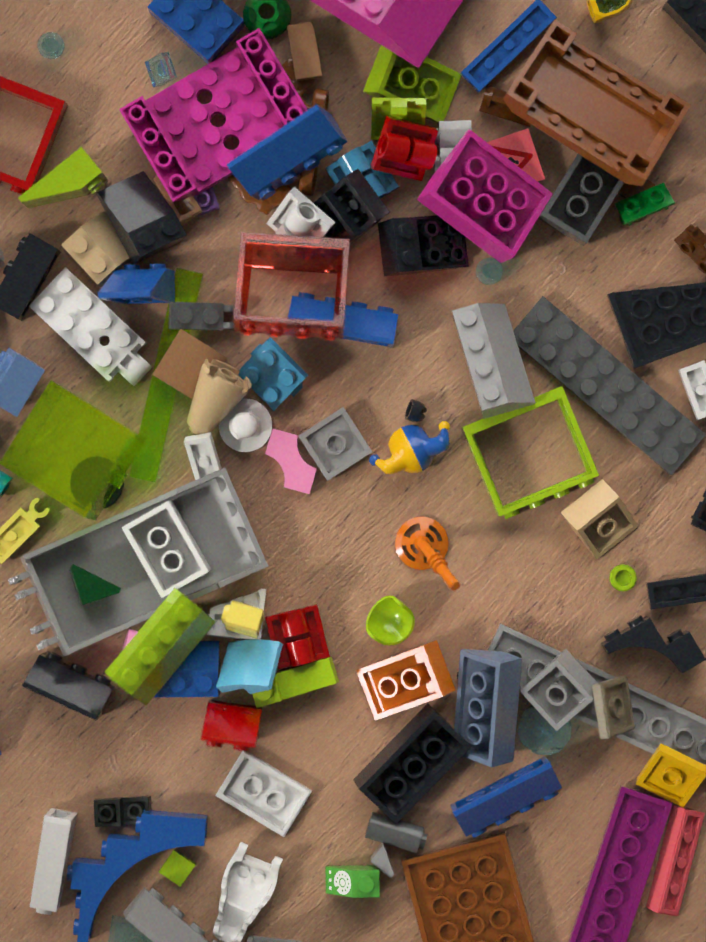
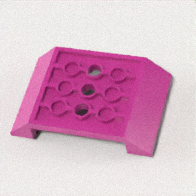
[119,28,308,202]

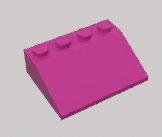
[417,129,553,263]

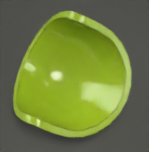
[366,595,415,646]

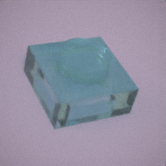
[145,52,177,87]

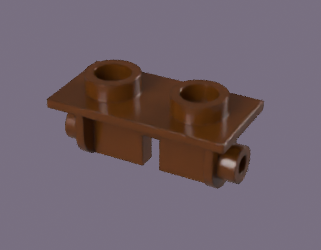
[479,85,531,127]
[674,224,706,274]

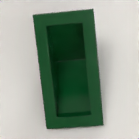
[69,564,122,606]

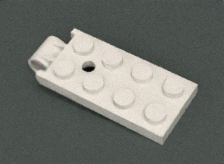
[29,267,152,386]

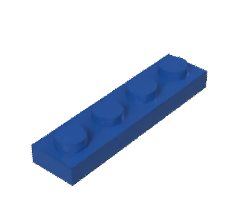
[461,0,557,93]

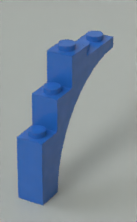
[67,810,208,942]

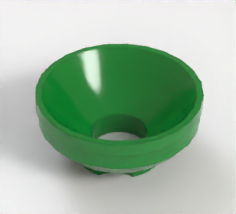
[243,0,292,39]

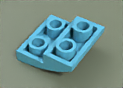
[216,640,283,694]

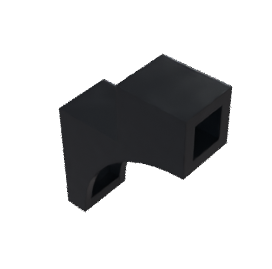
[601,615,706,673]

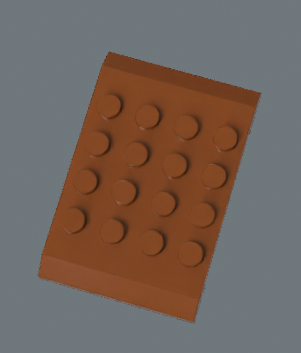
[503,20,691,186]

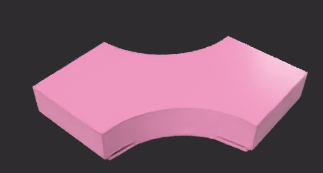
[265,428,317,494]

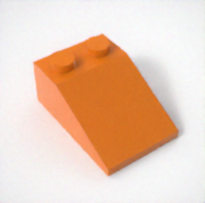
[356,640,456,720]

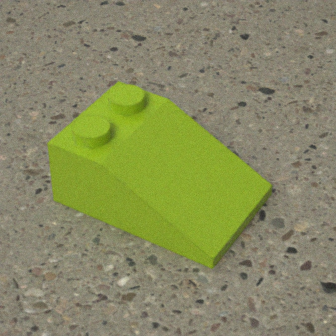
[363,45,461,123]
[18,147,107,208]

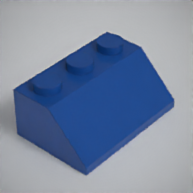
[153,641,220,698]

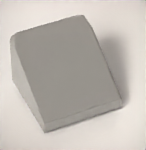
[371,843,394,877]

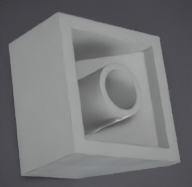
[520,649,597,731]

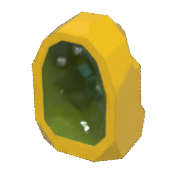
[586,0,633,24]

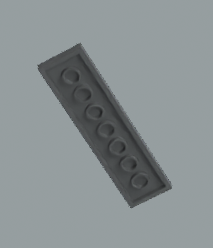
[513,296,706,475]

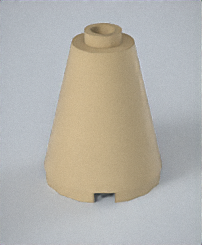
[187,359,252,435]

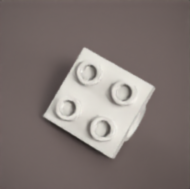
[266,187,335,259]

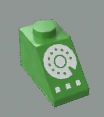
[325,865,380,898]

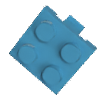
[238,337,308,411]

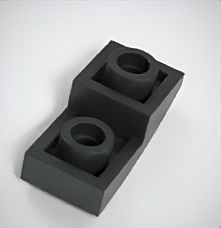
[94,796,151,827]

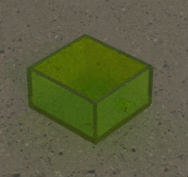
[0,380,147,520]

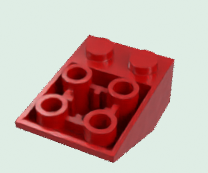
[200,700,263,751]

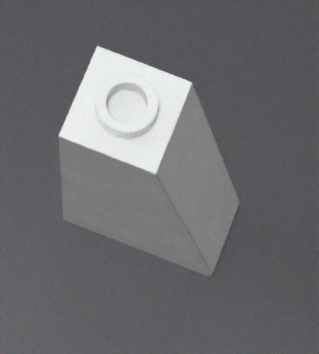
[30,808,77,915]

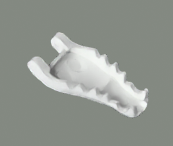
[213,842,283,942]

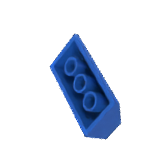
[227,105,348,200]
[286,292,399,348]
[450,756,562,838]

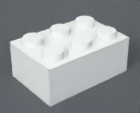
[121,500,211,598]

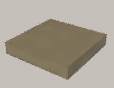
[592,676,635,739]

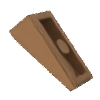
[287,22,322,82]

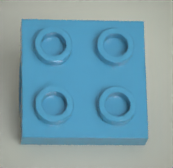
[325,140,399,199]

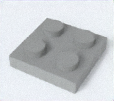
[299,407,372,481]

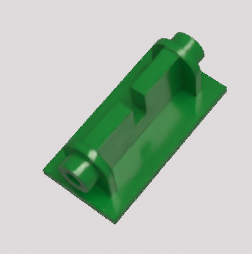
[615,182,675,226]

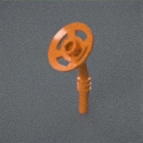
[395,516,460,591]

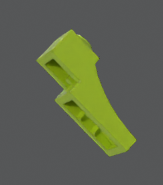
[252,656,339,708]

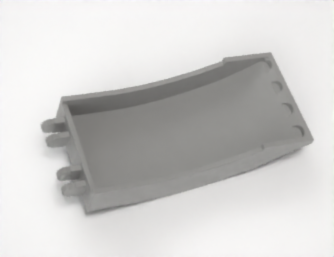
[8,468,268,656]

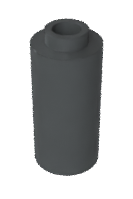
[365,812,427,853]

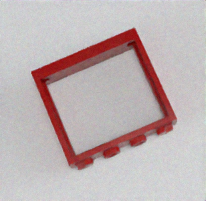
[0,76,68,195]

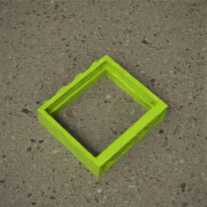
[461,386,599,519]

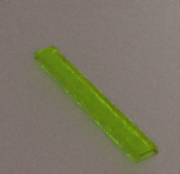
[129,268,203,482]

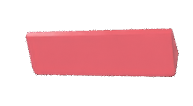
[646,805,705,916]

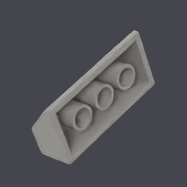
[452,303,535,419]
[123,887,217,942]

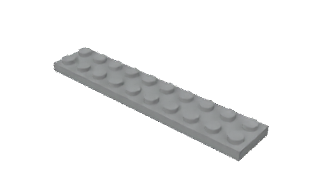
[487,623,706,778]

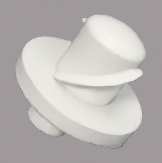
[219,399,272,452]

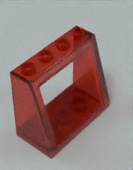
[234,232,350,341]

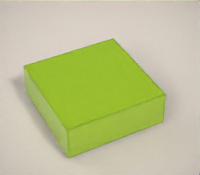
[159,849,196,887]

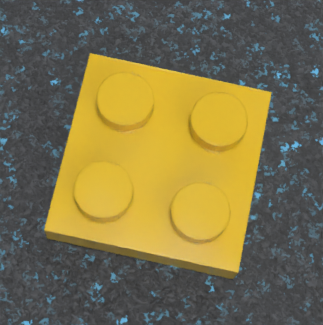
[636,743,706,808]

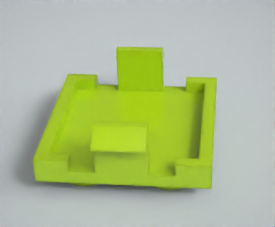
[371,97,426,140]

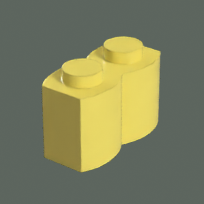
[221,600,265,639]

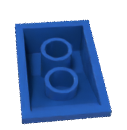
[98,264,175,304]

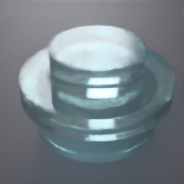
[37,32,65,59]
[476,258,503,285]

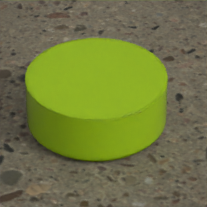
[609,564,637,591]

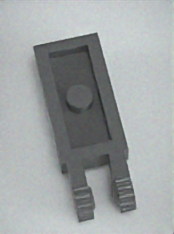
[169,302,244,331]

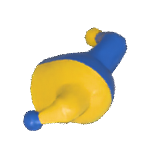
[369,421,450,474]

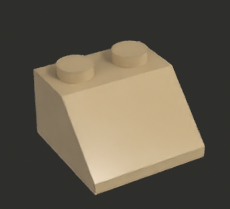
[61,211,131,287]
[561,479,638,559]

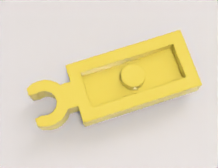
[0,498,51,564]

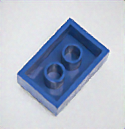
[147,0,245,64]

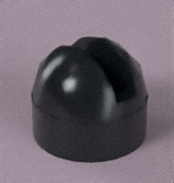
[405,399,427,422]

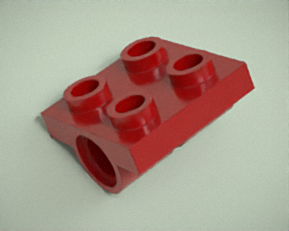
[370,116,438,181]
[265,604,330,669]

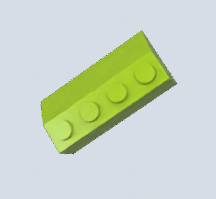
[105,588,216,706]

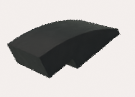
[314,169,390,262]

